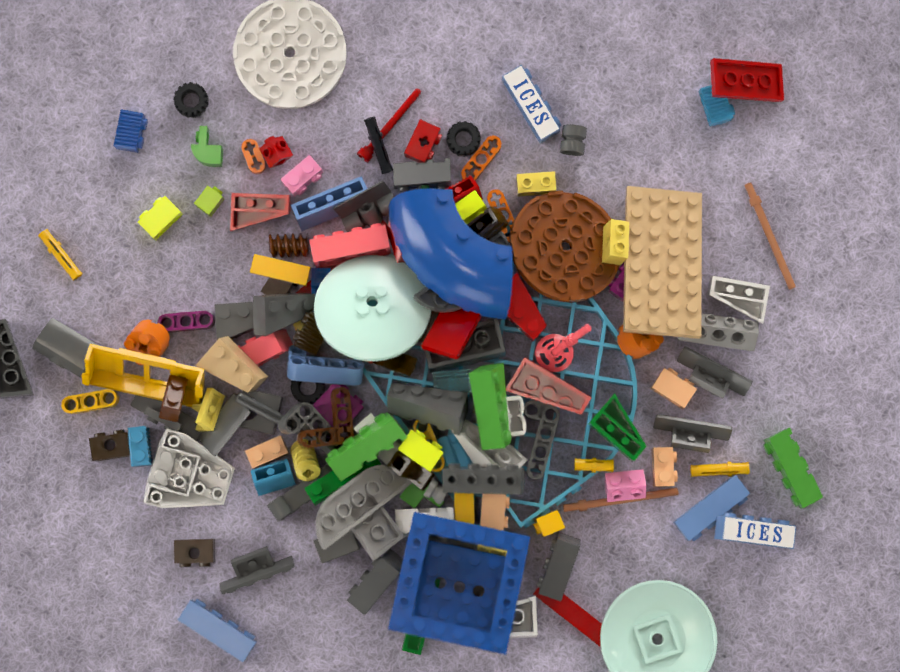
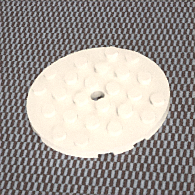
[233,0,347,109]

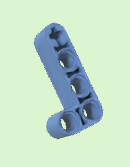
[287,345,364,386]

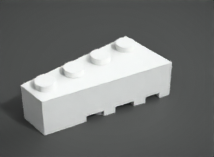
[510,596,538,638]

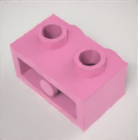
[280,155,323,197]
[605,469,646,502]

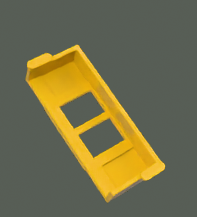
[81,344,205,407]

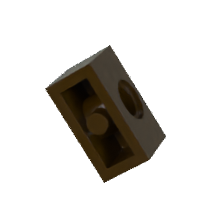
[89,429,130,462]
[174,539,215,567]

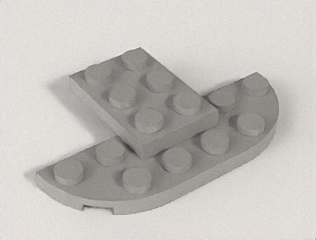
[316,465,412,560]

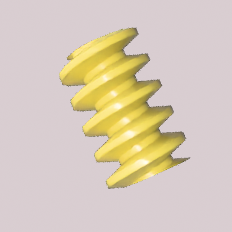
[290,439,320,481]

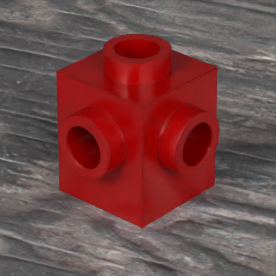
[259,136,293,168]

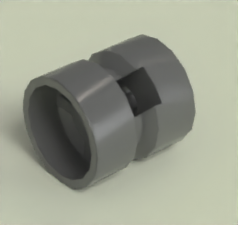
[560,124,587,156]

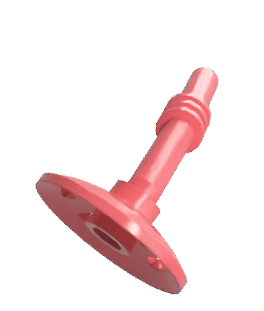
[535,324,591,372]

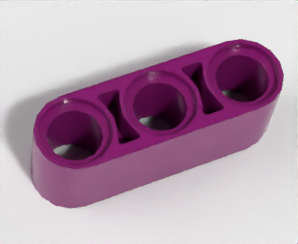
[157,311,215,333]

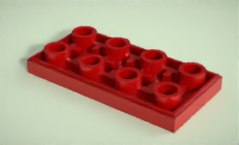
[422,308,482,360]

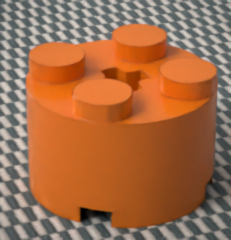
[124,320,170,365]
[617,324,664,359]

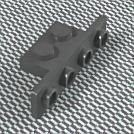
[677,346,753,398]
[131,395,203,441]
[653,414,733,453]
[220,546,295,594]

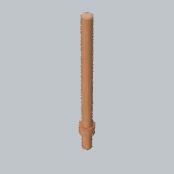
[744,182,796,290]
[563,488,678,512]

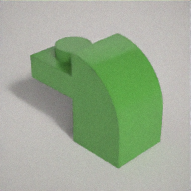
[191,126,223,167]
[399,482,444,509]

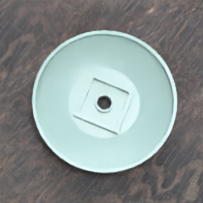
[314,255,431,361]
[600,580,717,672]

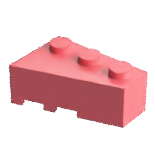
[238,329,293,367]

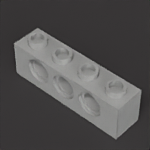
[678,313,759,351]

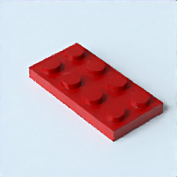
[710,58,784,102]

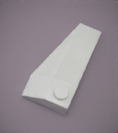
[451,419,527,468]

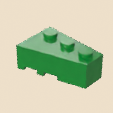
[588,393,647,462]

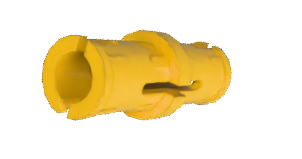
[574,457,614,473]

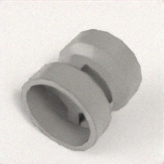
[423,479,447,505]

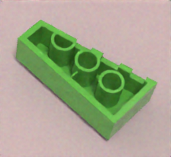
[469,363,512,450]
[325,412,408,481]
[763,428,823,509]

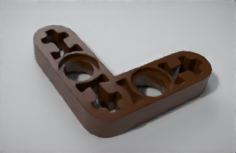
[297,387,354,448]

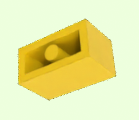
[533,510,565,537]

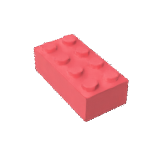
[309,223,391,268]

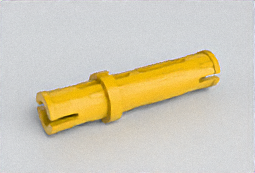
[38,229,83,281]
[690,461,750,477]

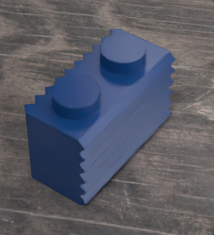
[114,109,148,153]

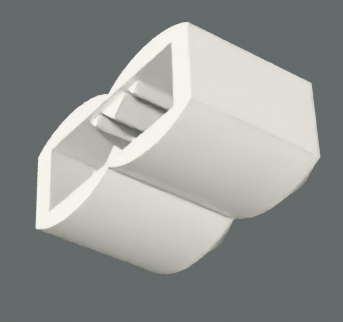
[507,396,526,437]

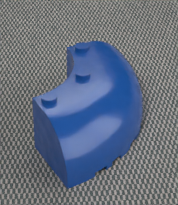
[389,189,513,319]

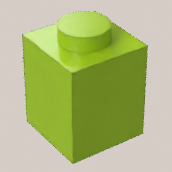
[194,185,225,217]

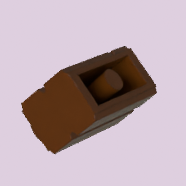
[159,375,188,422]

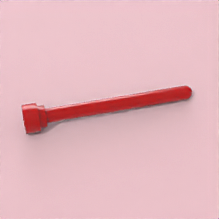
[357,88,421,163]

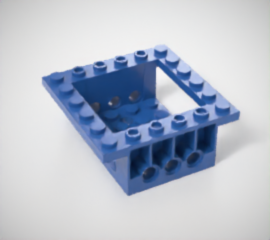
[388,512,530,655]

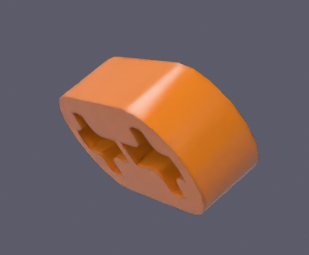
[241,139,266,174]

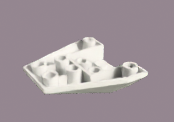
[143,428,235,508]

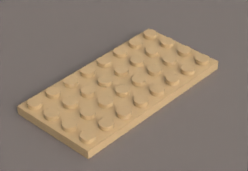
[623,186,702,339]

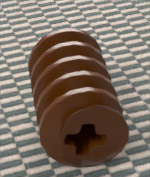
[269,233,309,258]

